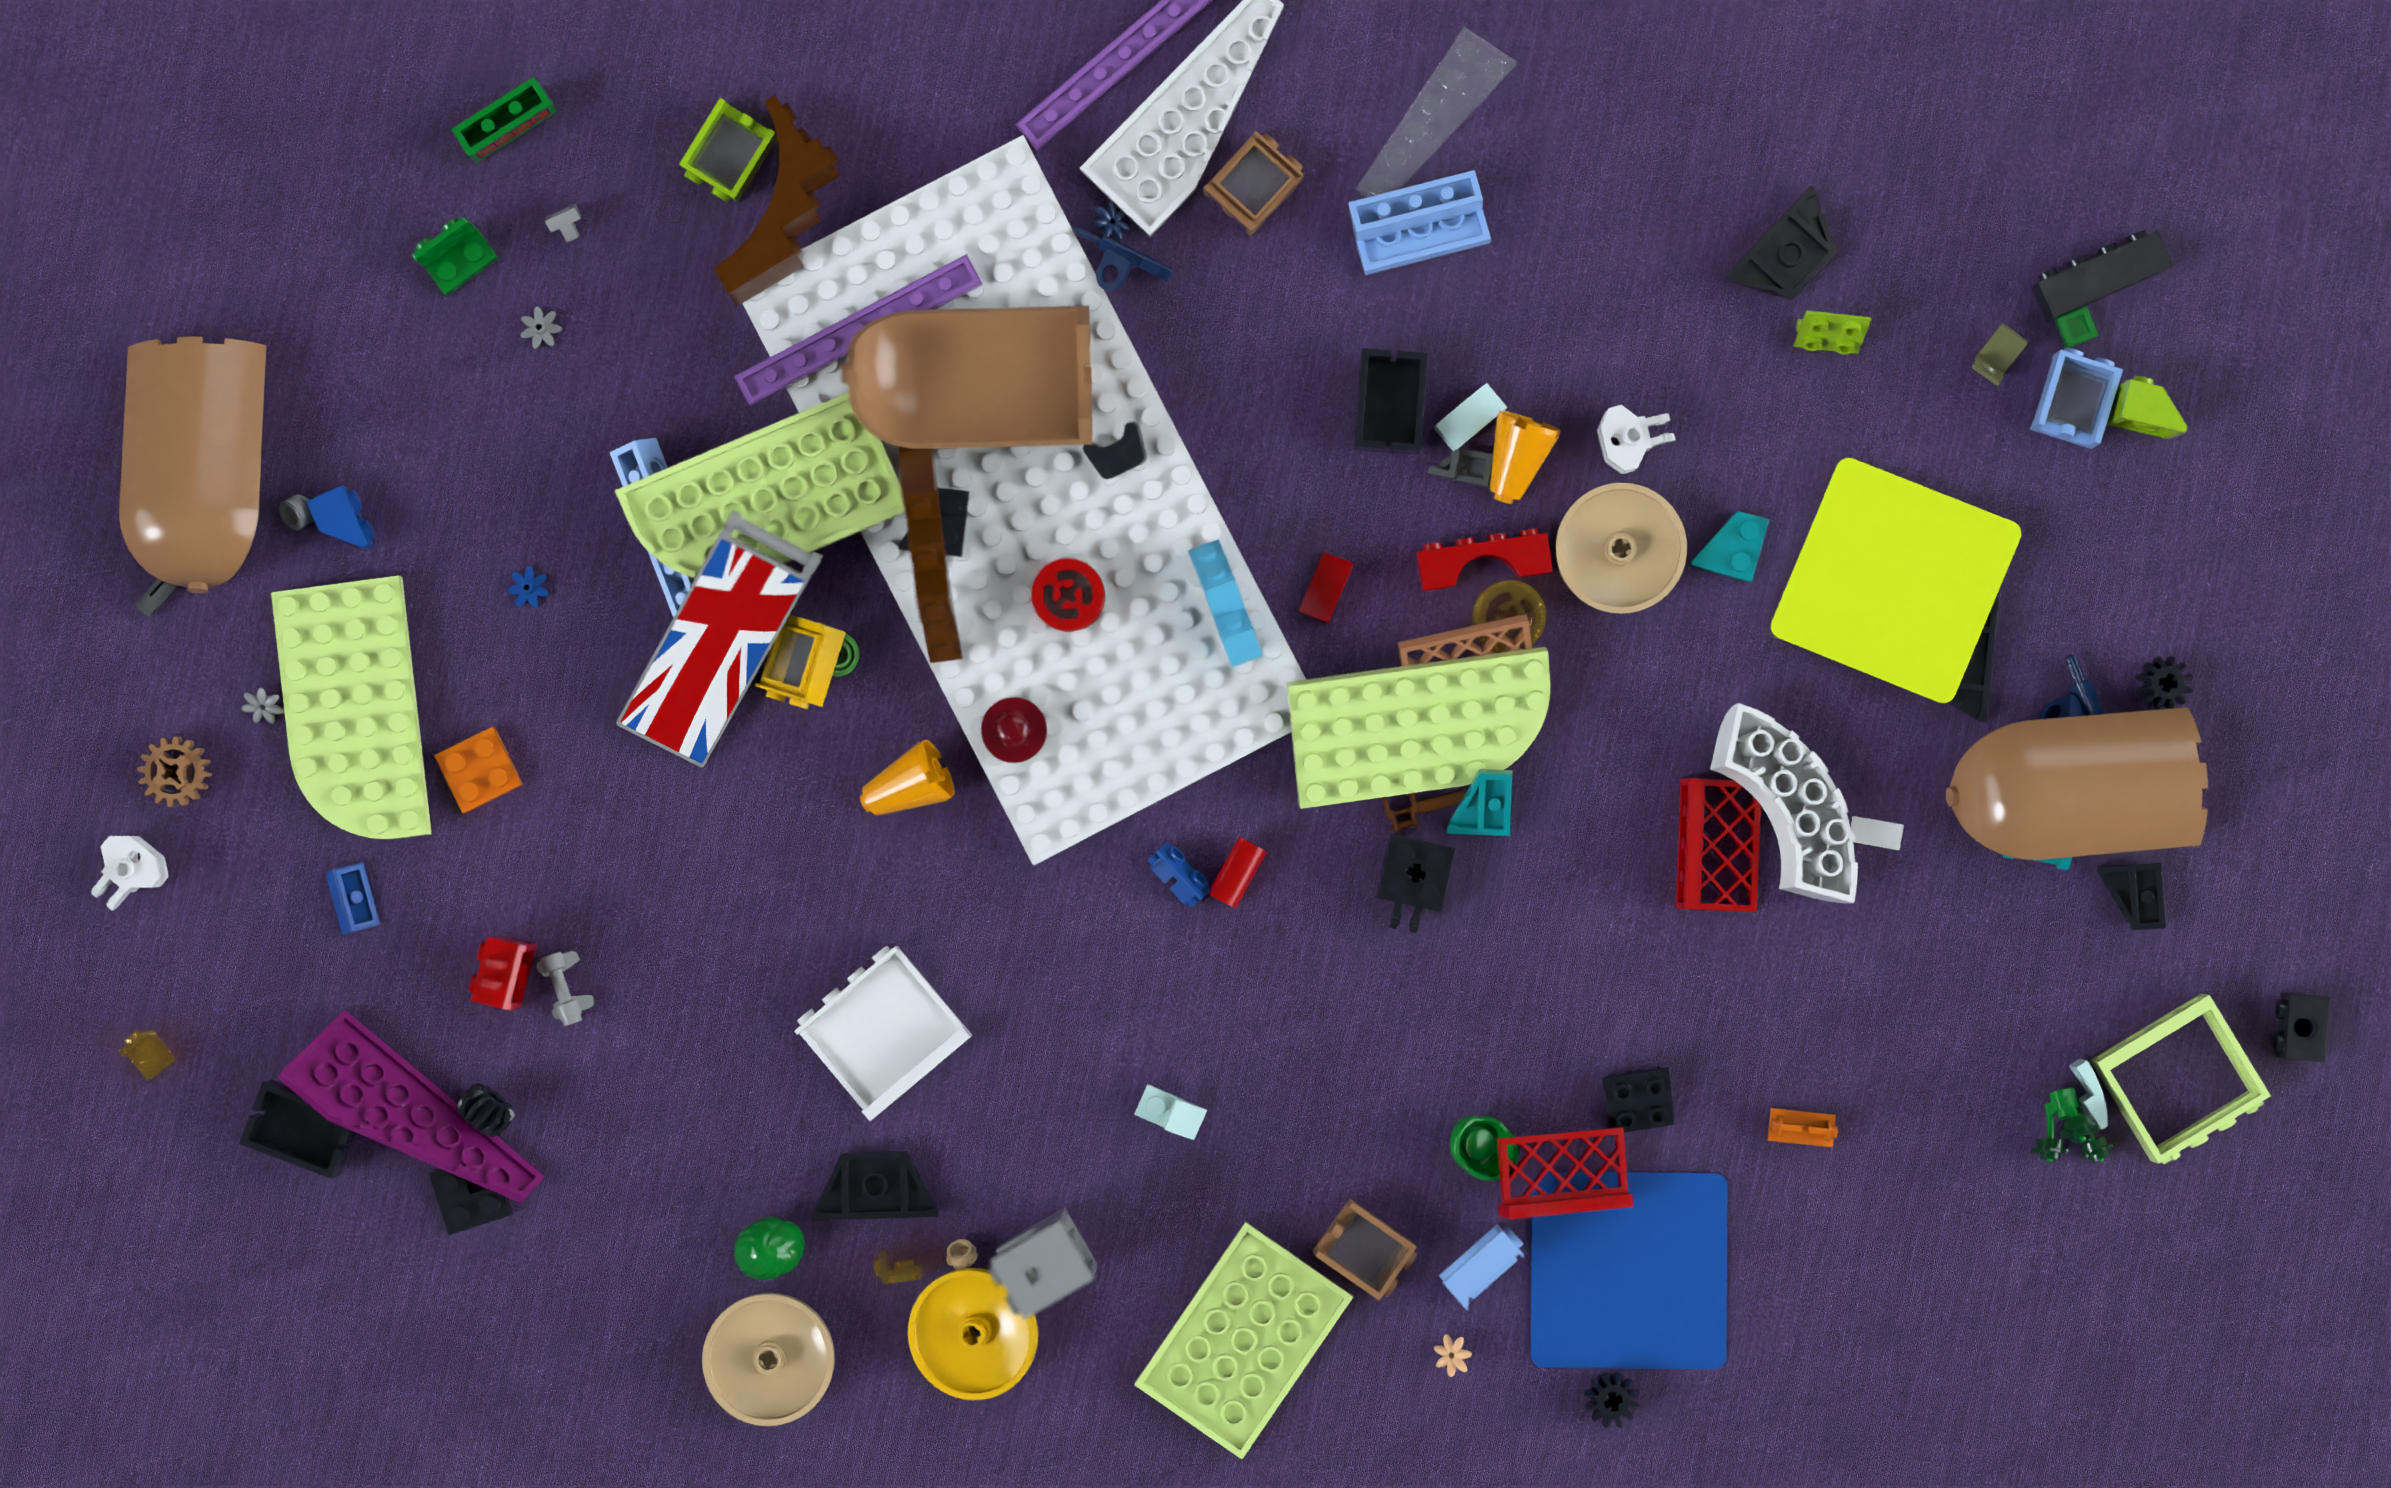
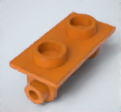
[1767,1108,1838,1147]

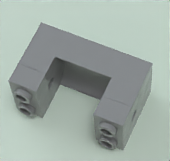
[988,1207,1097,1319]

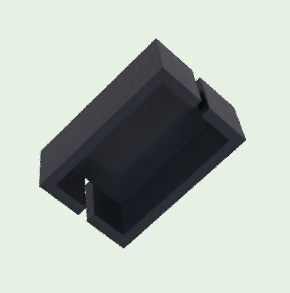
[1353,348,1428,455]
[239,1079,356,1179]

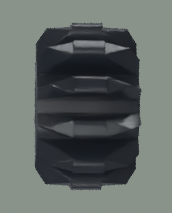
[2136,656,2193,710]
[457,1083,515,1137]
[1584,1371,1640,1428]

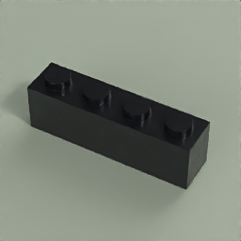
[2031,230,2173,322]

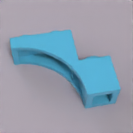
[1188,539,1263,667]

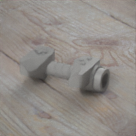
[536,951,594,1026]

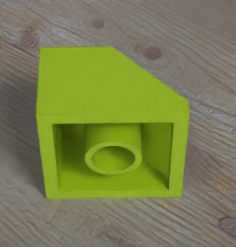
[2106,376,2187,440]

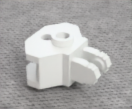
[1597,405,1675,474]
[91,836,169,911]

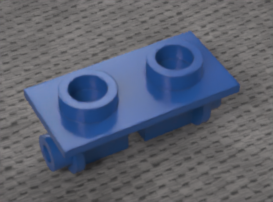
[1147,841,1210,908]

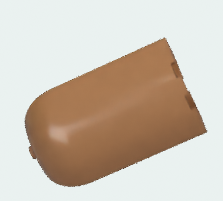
[841,306,1093,449]
[119,337,266,593]
[1946,707,2208,860]

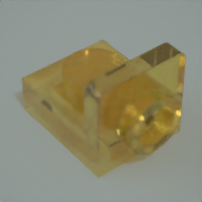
[119,1030,177,1081]
[873,1249,924,1285]

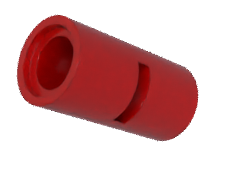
[1207,837,1267,909]

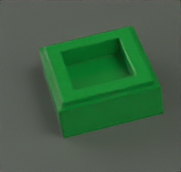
[2054,306,2099,348]

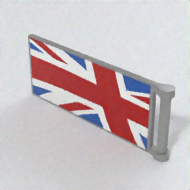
[616,510,822,767]

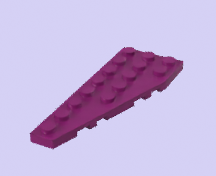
[278,1010,545,1203]

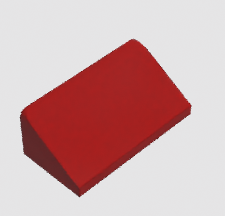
[1298,552,1354,624]

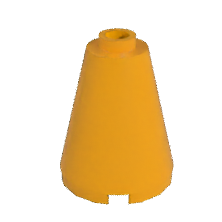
[1490,410,1561,504]
[860,739,955,816]

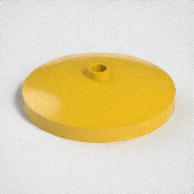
[908,1268,1038,1400]

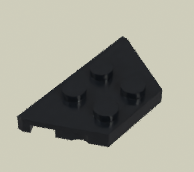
[1724,186,1838,300]
[1948,597,1999,723]
[812,1151,939,1220]

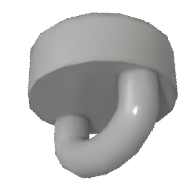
[279,494,314,531]

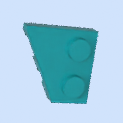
[1447,769,1512,836]

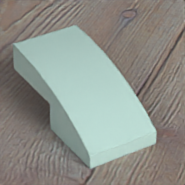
[1433,383,1508,452]
[2069,1058,2107,1130]

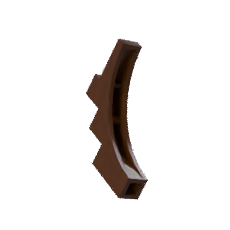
[713,95,840,307]
[899,447,963,663]

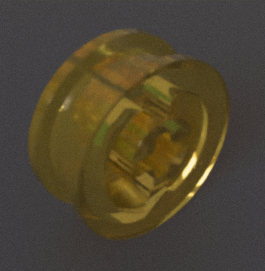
[1472,580,1546,653]

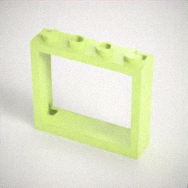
[2090,993,2271,1164]

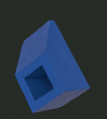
[306,486,376,550]

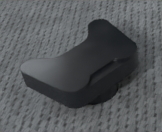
[1083,422,1147,479]

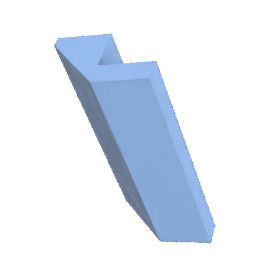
[1348,170,1491,275]

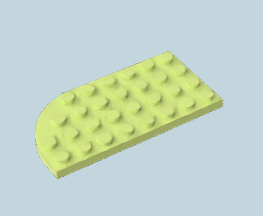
[615,392,905,579]
[271,575,432,839]
[1287,647,1550,809]

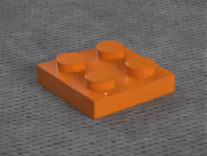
[434,727,523,814]

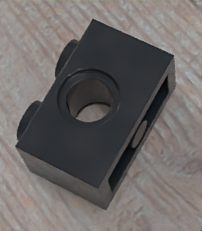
[2273,993,2330,1062]

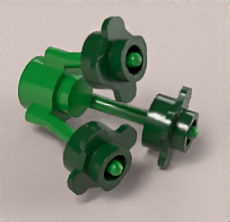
[2031,1088,2114,1163]

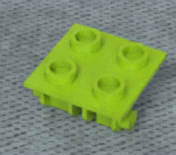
[1794,310,1871,354]

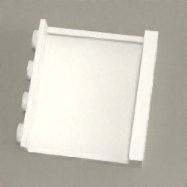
[794,945,972,1121]

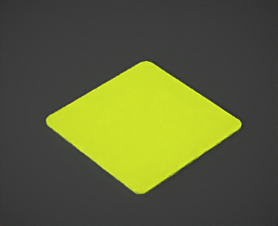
[1771,458,2021,703]

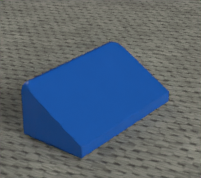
[326,862,380,935]

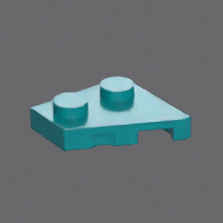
[1690,511,1769,583]

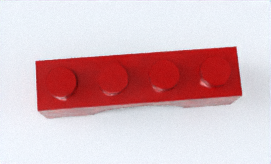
[1416,528,1553,592]

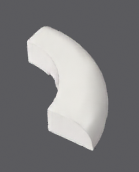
[1710,703,1858,903]

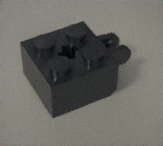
[1376,834,1455,933]

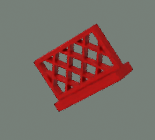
[1675,778,1761,912]
[1497,1127,1633,1219]

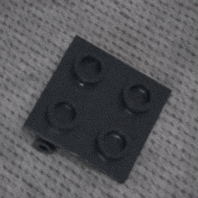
[1602,1066,1674,1132]

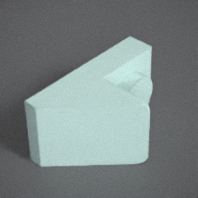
[1134,1084,1207,1140]

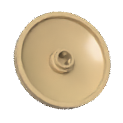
[1555,483,1687,614]
[702,1293,835,1426]

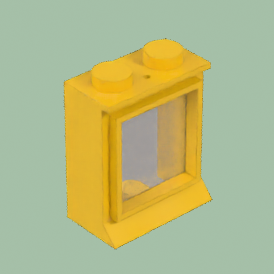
[755,614,846,709]

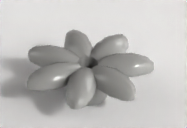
[520,307,562,349]
[241,688,284,724]

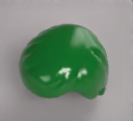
[1450,1115,1520,1181]
[734,1216,805,1280]

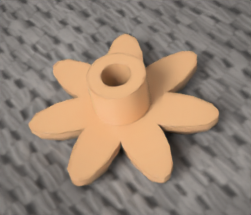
[1434,1334,1472,1377]

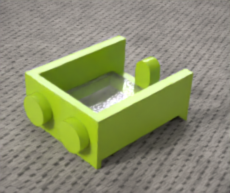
[679,98,778,203]

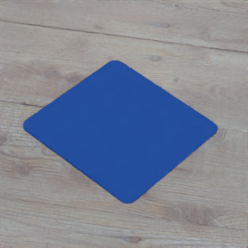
[1530,1171,1727,1369]

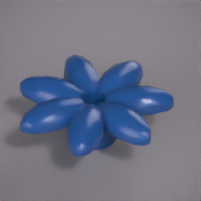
[507,566,549,608]

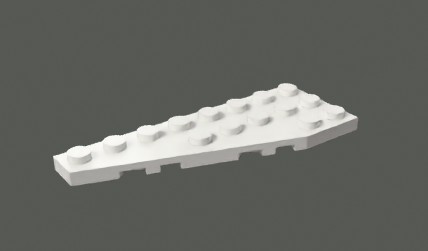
[1080,0,1284,237]

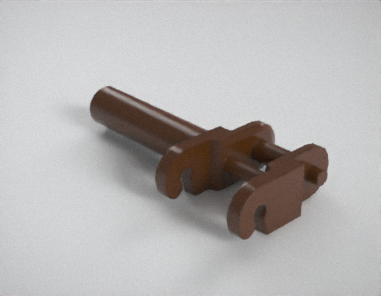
[1381,790,1465,835]

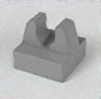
[545,204,581,243]

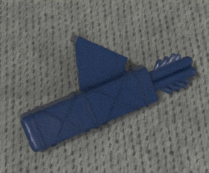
[1072,226,1173,291]
[2040,654,2104,719]

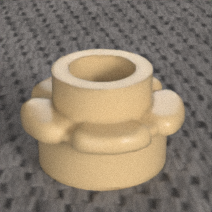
[946,1239,978,1269]

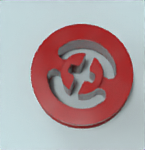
[1031,558,1106,632]

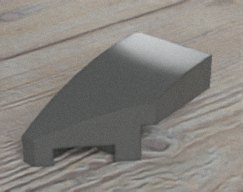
[1427,449,1493,488]

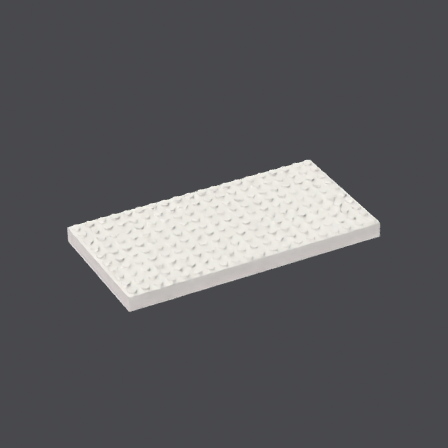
[742,135,1306,866]

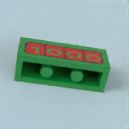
[451,77,558,164]

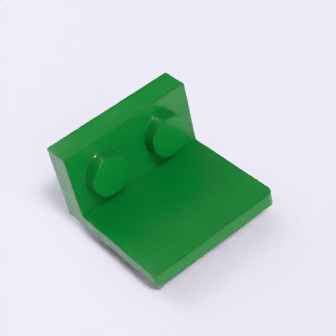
[411,217,499,296]

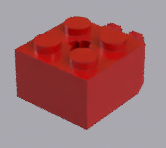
[469,935,537,1010]

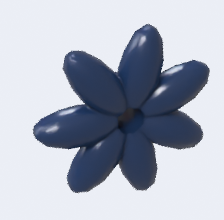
[1093,201,1131,242]

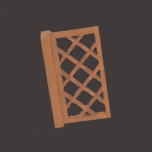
[1398,614,1532,666]

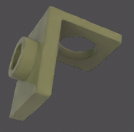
[1972,323,2028,386]

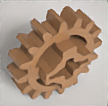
[137,736,212,807]

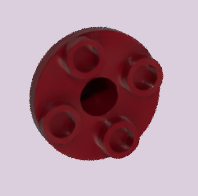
[981,697,1047,763]

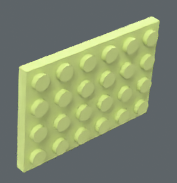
[1134,1221,1353,1459]

